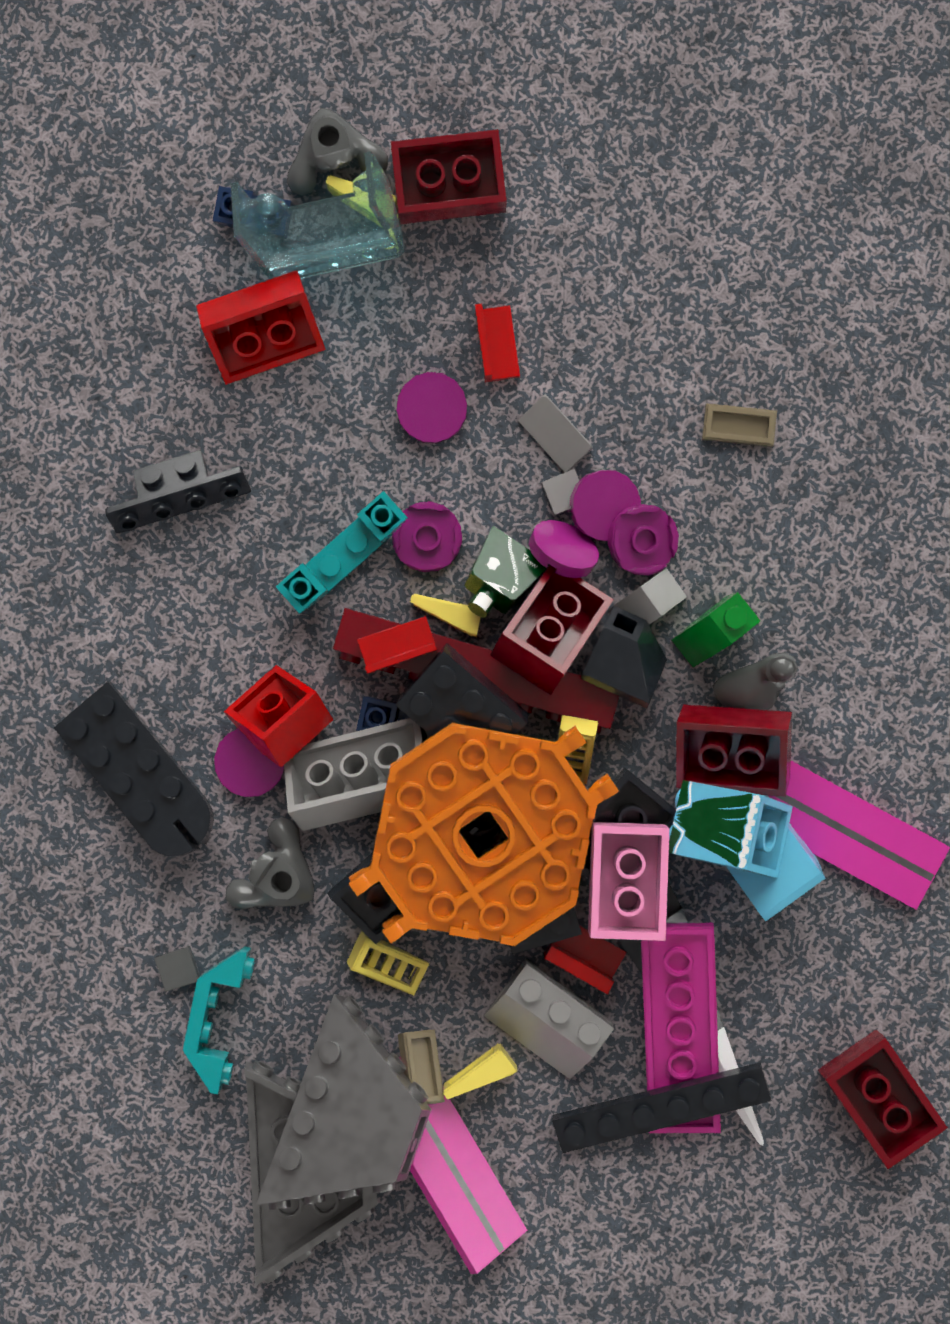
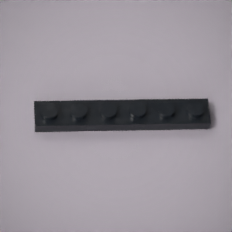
[552,1062,771,1153]

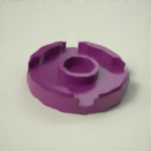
[396,372,467,444]
[570,470,641,541]
[392,501,462,573]
[608,504,679,576]
[528,520,599,578]
[214,729,284,797]

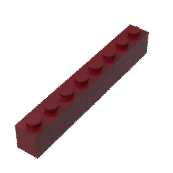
[333,608,620,733]

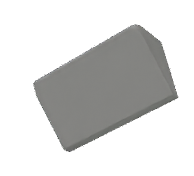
[518,394,593,473]

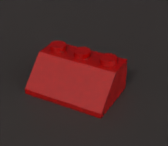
[196,270,326,385]

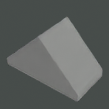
[609,568,687,624]

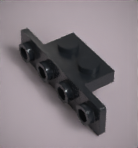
[105,450,251,533]

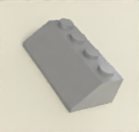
[284,718,427,831]

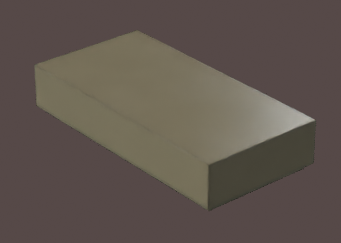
[702,403,777,447]
[398,1029,445,1105]

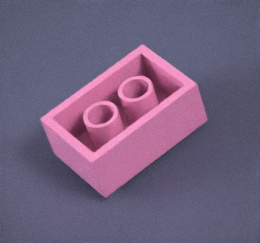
[588,822,669,941]

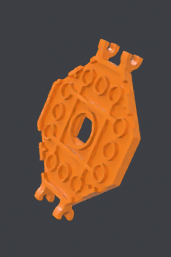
[349,723,619,946]

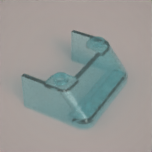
[231,151,404,279]

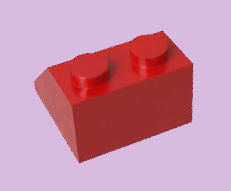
[224,665,333,767]

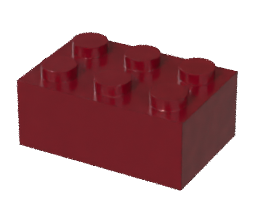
[390,129,507,224]
[490,565,614,695]
[676,704,792,797]
[818,1030,948,1169]

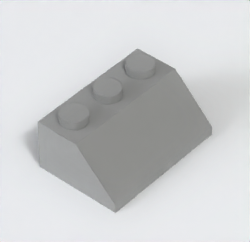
[484,958,614,1079]

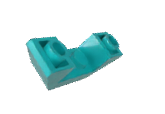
[276,491,408,614]
[183,946,255,1095]

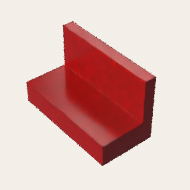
[475,303,520,382]
[357,616,438,674]
[544,925,627,994]

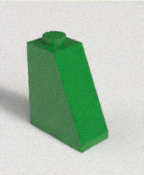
[671,592,761,668]

